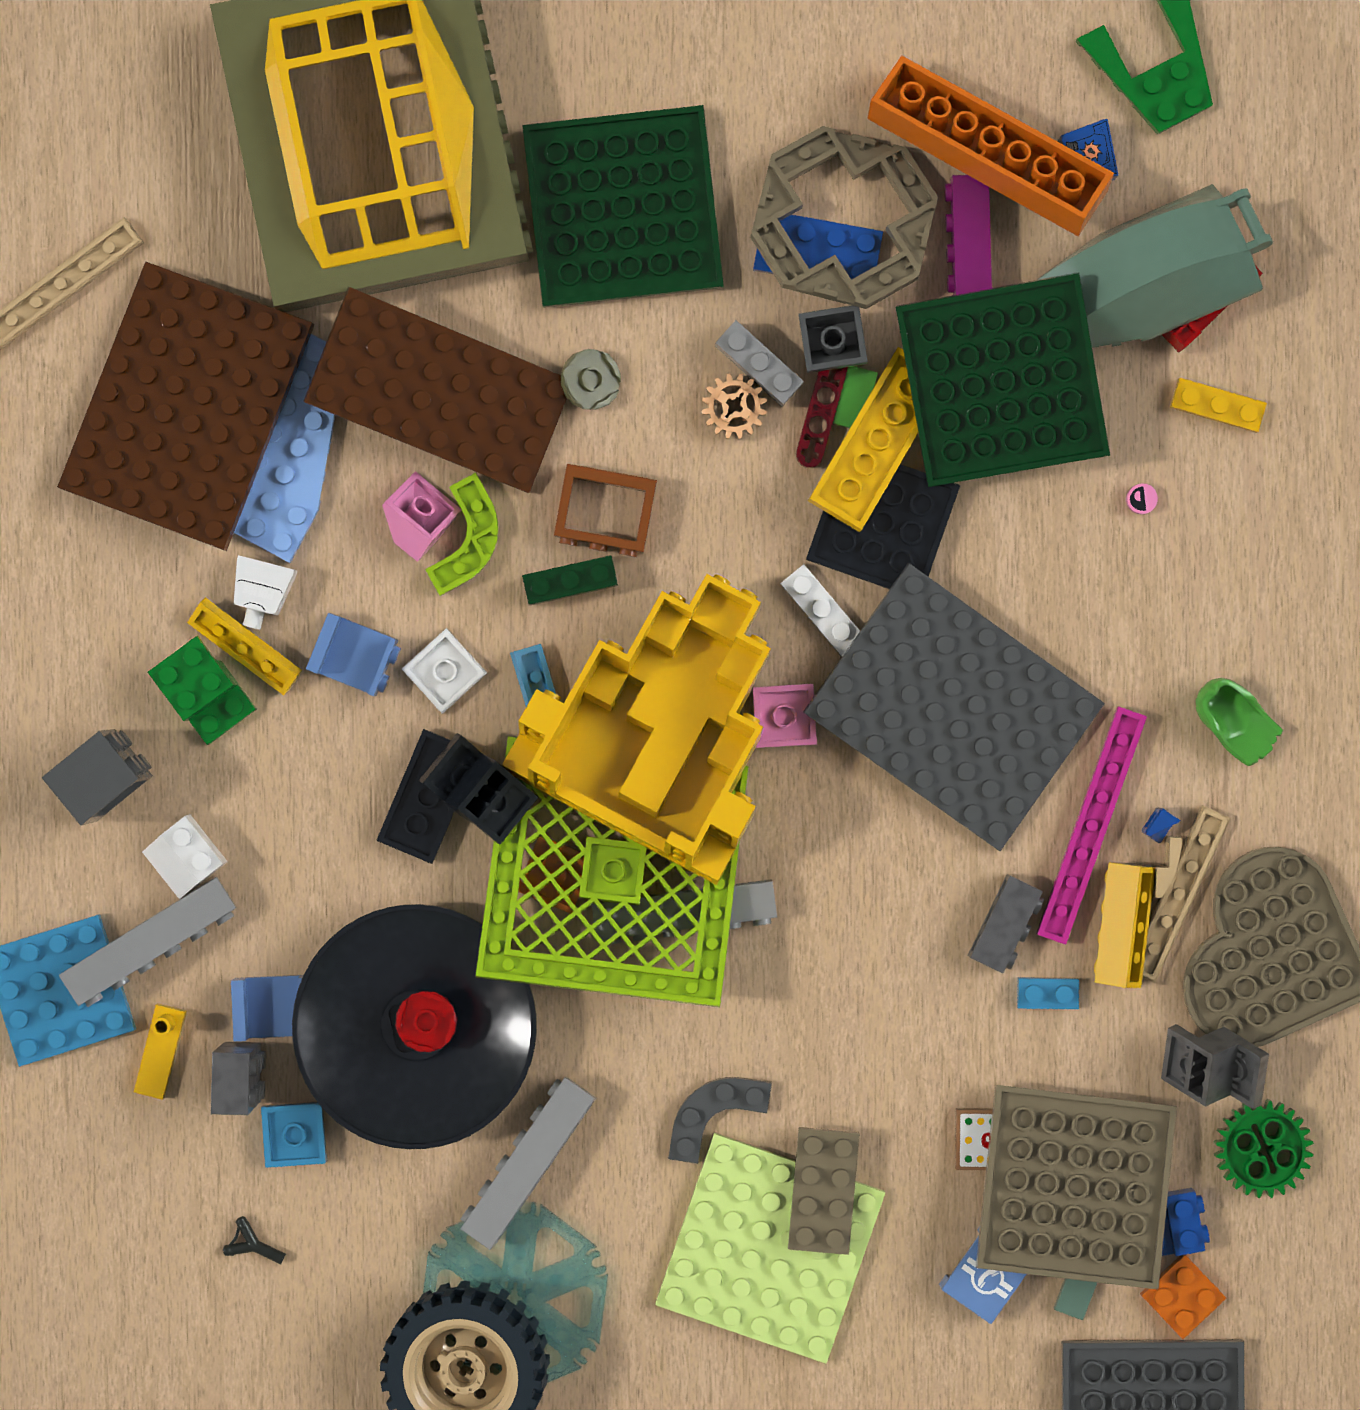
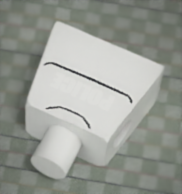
[234,555,297,630]

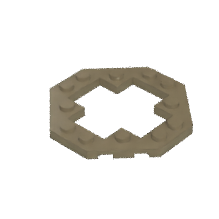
[750,126,938,309]

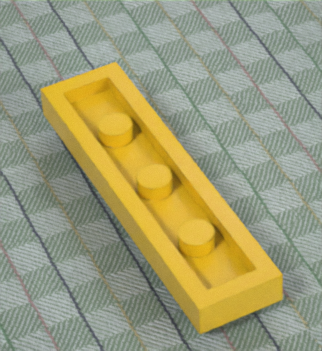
[187,597,302,696]

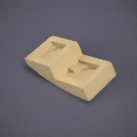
[1152,836,1182,898]

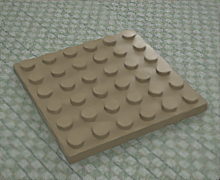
[976,1085,1177,1289]

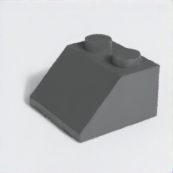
[799,305,868,373]

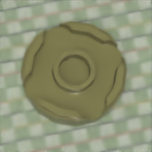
[561,349,621,410]

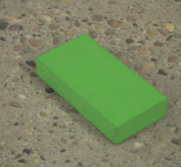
[832,366,878,429]

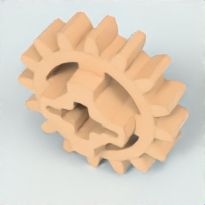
[702,373,767,440]

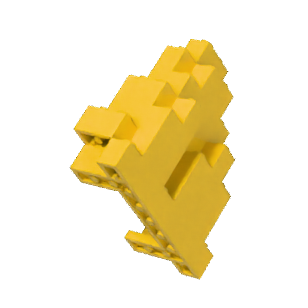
[502,574,771,885]

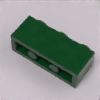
[522,555,618,606]

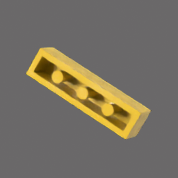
[1094,862,1155,988]

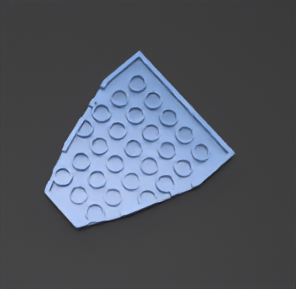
[234,334,336,563]

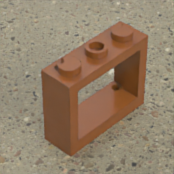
[554,464,657,557]

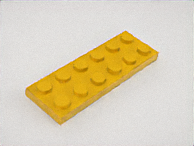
[808,347,918,532]

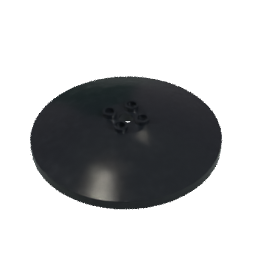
[292,904,537,1149]

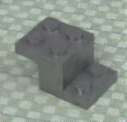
[1161,1024,1269,1109]

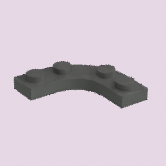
[668,1077,772,1164]

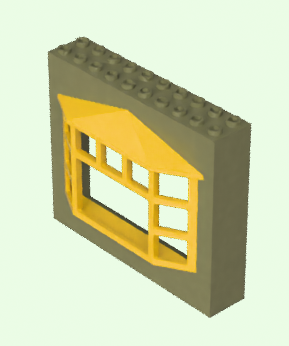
[210,0,533,312]

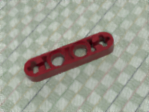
[796,367,848,468]

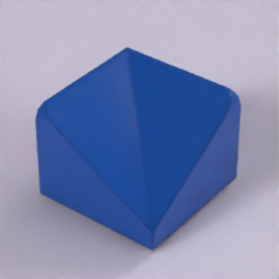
[1142,807,1181,843]

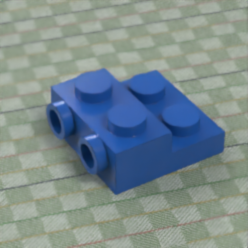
[1162,1188,1210,1256]

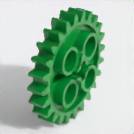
[1214,1099,1314,1198]

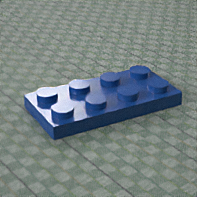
[753,215,883,280]

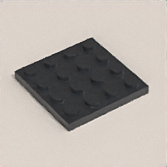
[806,464,960,589]

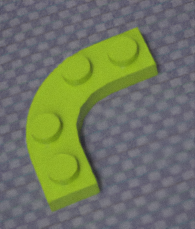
[425,472,498,596]

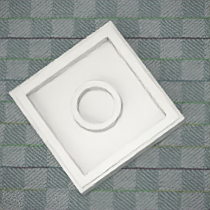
[402,628,487,714]

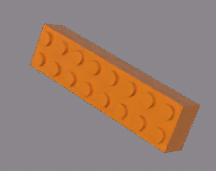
[867,55,1114,237]

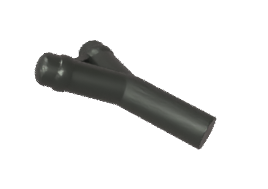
[223,1216,286,1265]

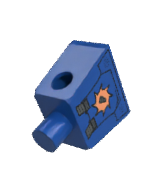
[1058,119,1119,181]

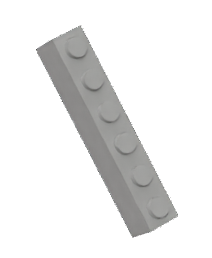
[59,877,236,1007]
[592,880,777,944]
[460,1077,596,1250]

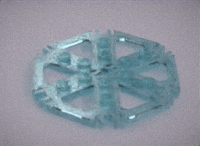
[423,1202,608,1383]

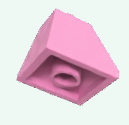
[382,471,462,562]

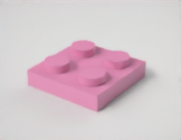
[753,684,817,748]

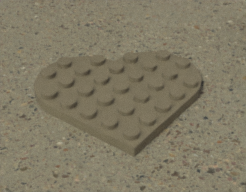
[1183,847,1360,1047]

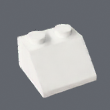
[142,814,228,899]

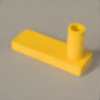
[133,1003,187,1100]

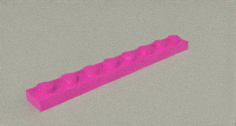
[1036,706,1147,945]

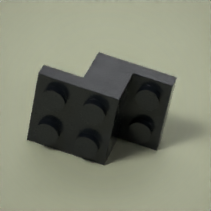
[419,733,538,845]

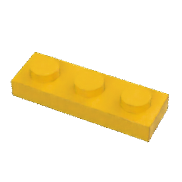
[1170,378,1267,433]

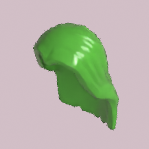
[1195,678,1283,766]

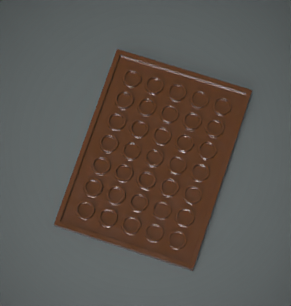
[57,261,314,552]

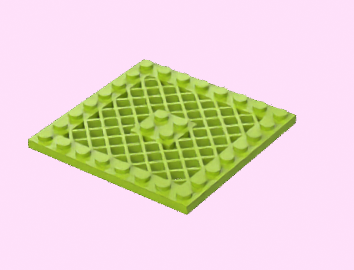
[476,736,749,1008]

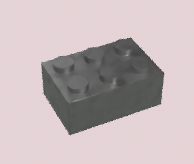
[211,1042,266,1115]

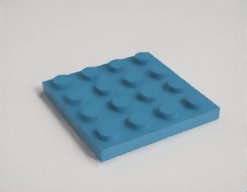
[0,914,136,1067]

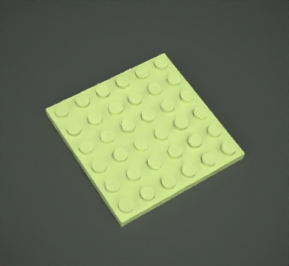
[655,1133,885,1364]

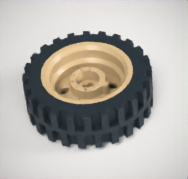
[380,1281,550,1410]

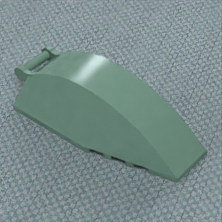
[1037,184,1273,348]

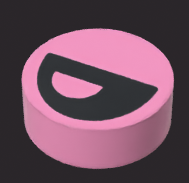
[1126,484,1158,514]

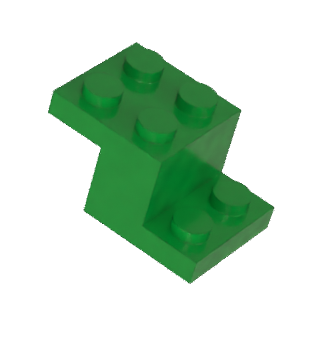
[148,636,257,745]

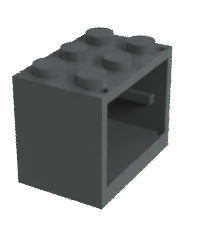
[42,729,153,826]

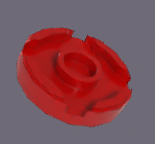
[395,991,457,1052]

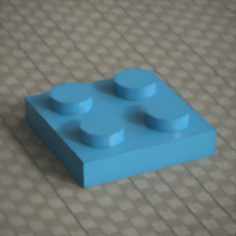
[261,1102,327,1168]

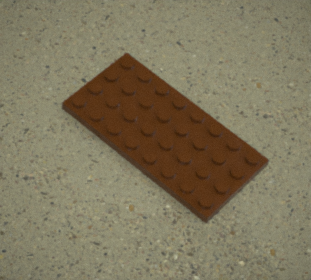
[303,287,567,493]

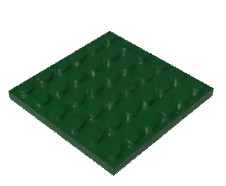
[522,105,724,308]
[896,272,1110,487]

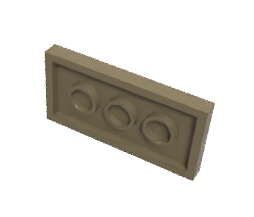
[788,1127,860,1255]

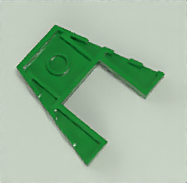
[1076,0,1213,135]

